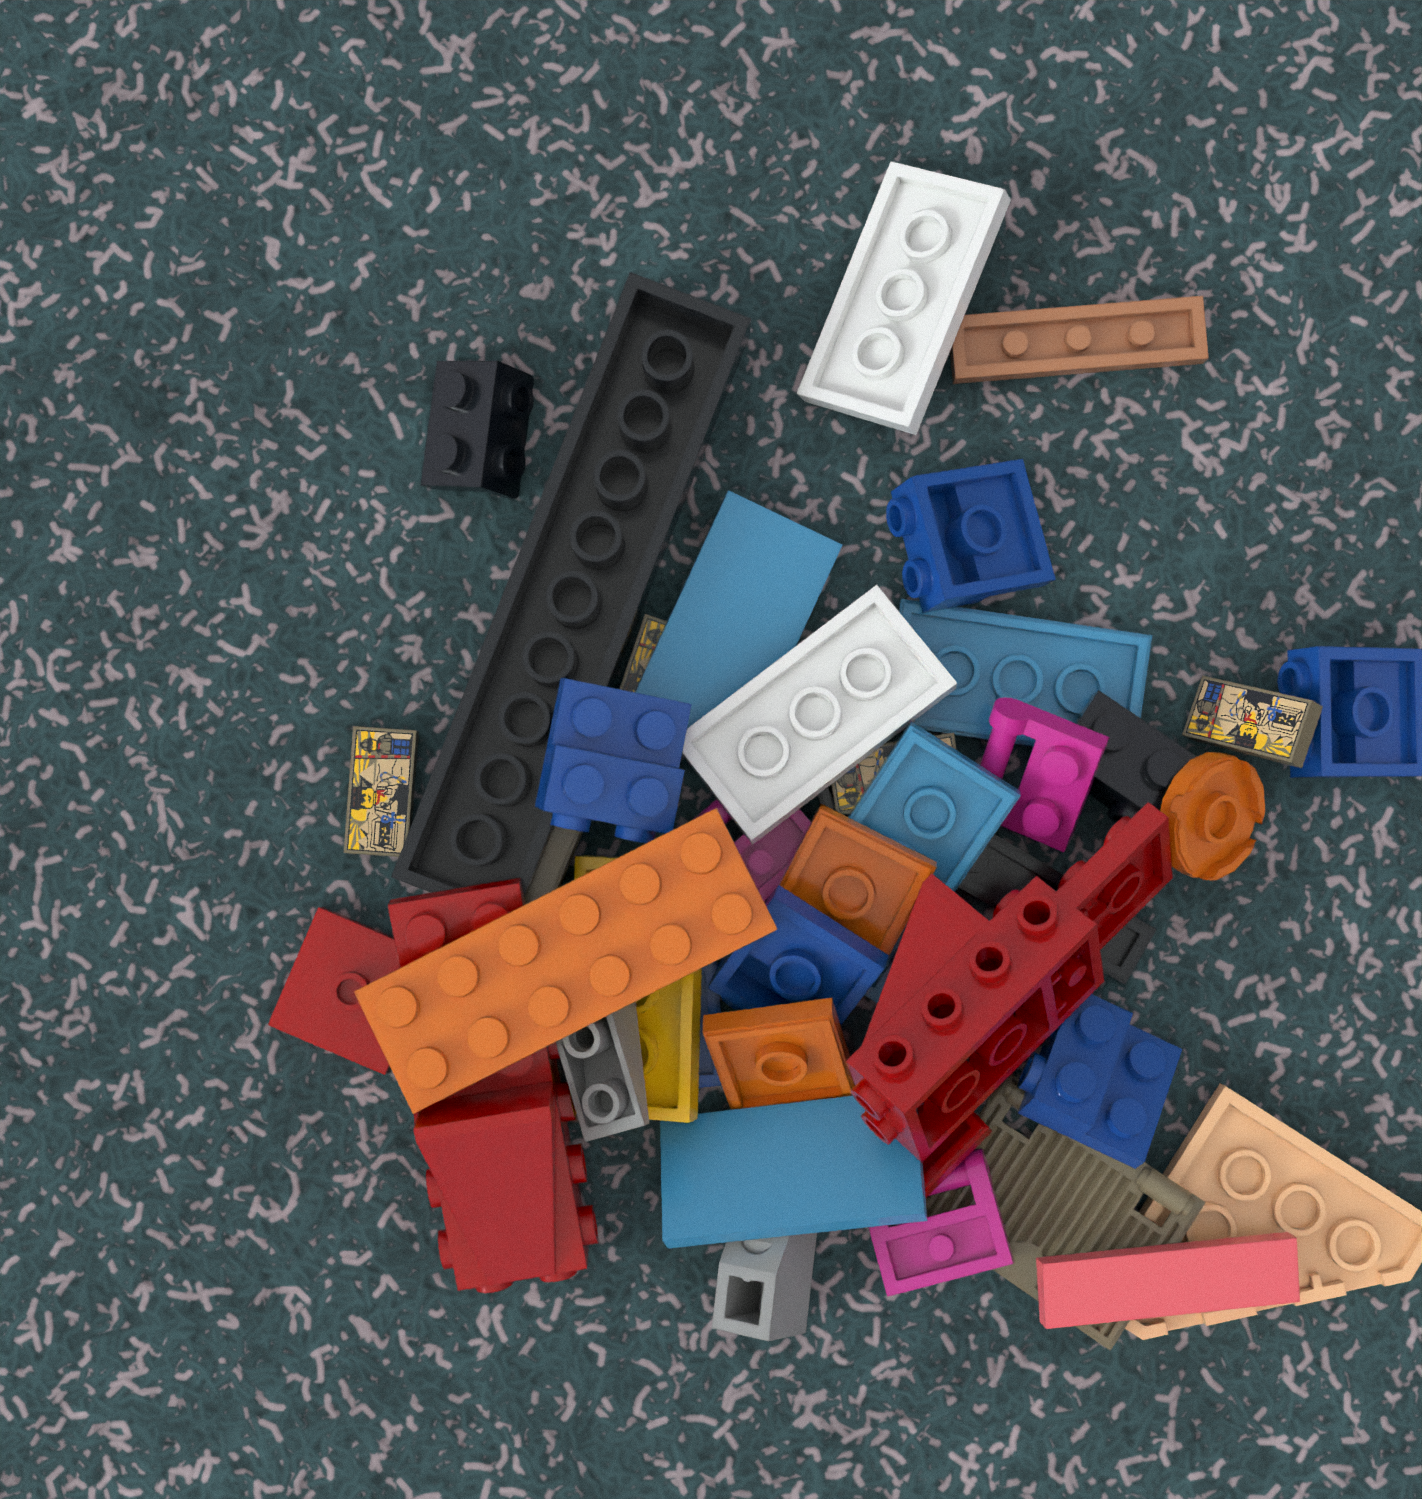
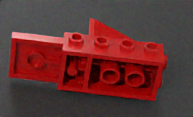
[846,802,1173,1163]
[388,878,599,1293]

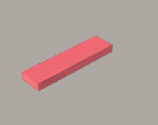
[1036,1232,1300,1329]

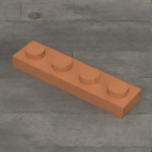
[950,296,1209,384]

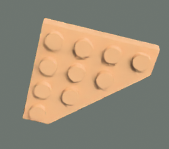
[1125,1083,1422,1340]

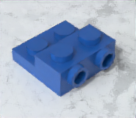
[886,459,1056,613]
[1277,646,1422,778]
[535,678,692,843]
[708,885,889,1025]
[1017,994,1182,1169]

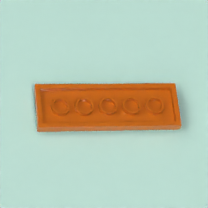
[354,808,778,1114]

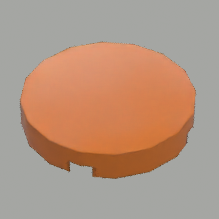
[1160,752,1265,880]

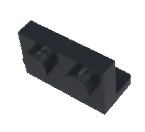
[421,361,534,499]
[1075,690,1197,823]

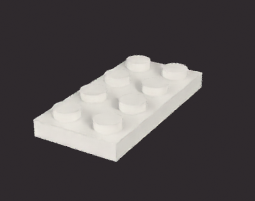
[797,162,1011,435]
[682,585,957,845]

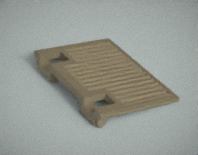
[926,1074,1206,1351]

